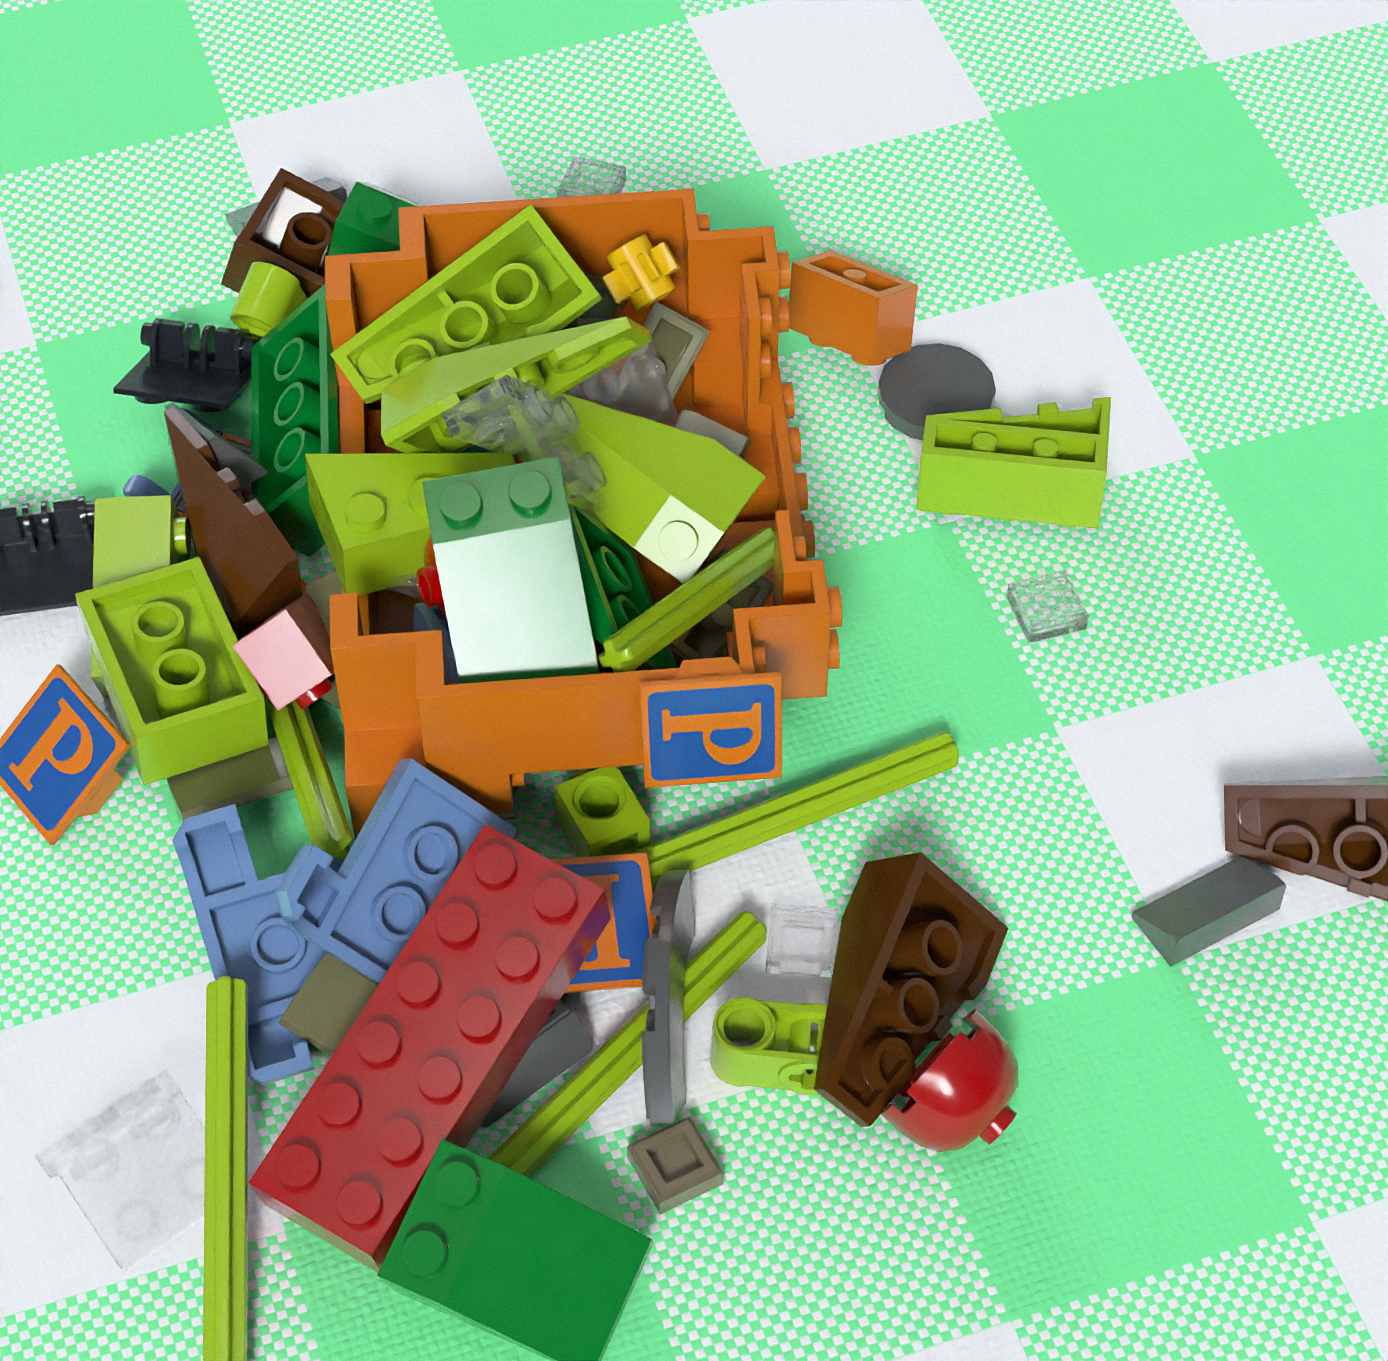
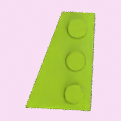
[916,397,1111,529]
[305,453,516,596]
[91,495,191,697]

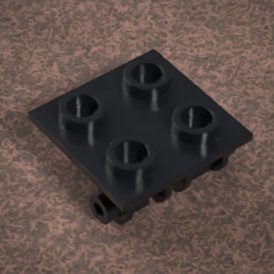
[113,318,259,412]
[0,495,95,616]

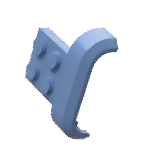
[275,759,517,984]
[172,804,345,1085]

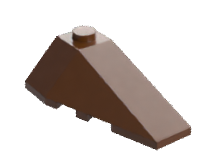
[221,168,344,298]
[164,406,302,641]
[1224,776,1388,902]
[814,852,1009,1127]

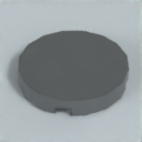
[878,343,996,441]

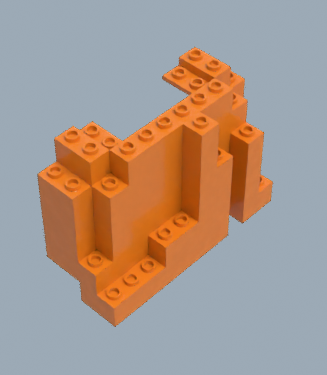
[325,188,842,840]

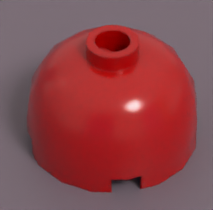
[881,1009,1019,1152]

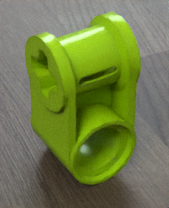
[230,262,308,340]
[710,997,827,1095]

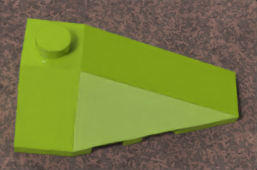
[330,204,602,404]
[381,316,653,454]
[490,393,767,584]

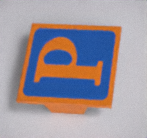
[639,657,782,788]
[0,664,131,845]
[550,853,657,993]

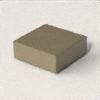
[627,1116,723,1214]

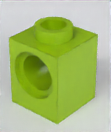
[555,766,651,857]

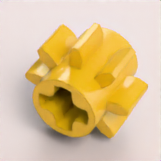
[602,234,681,312]

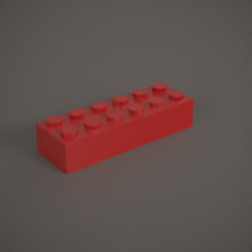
[248,824,611,1272]

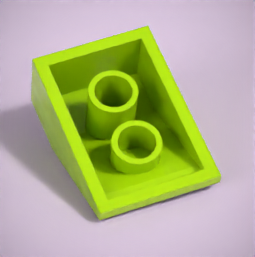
[75,557,269,785]

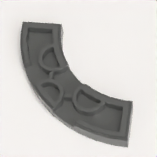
[642,869,695,1124]

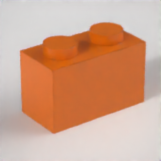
[788,250,918,366]

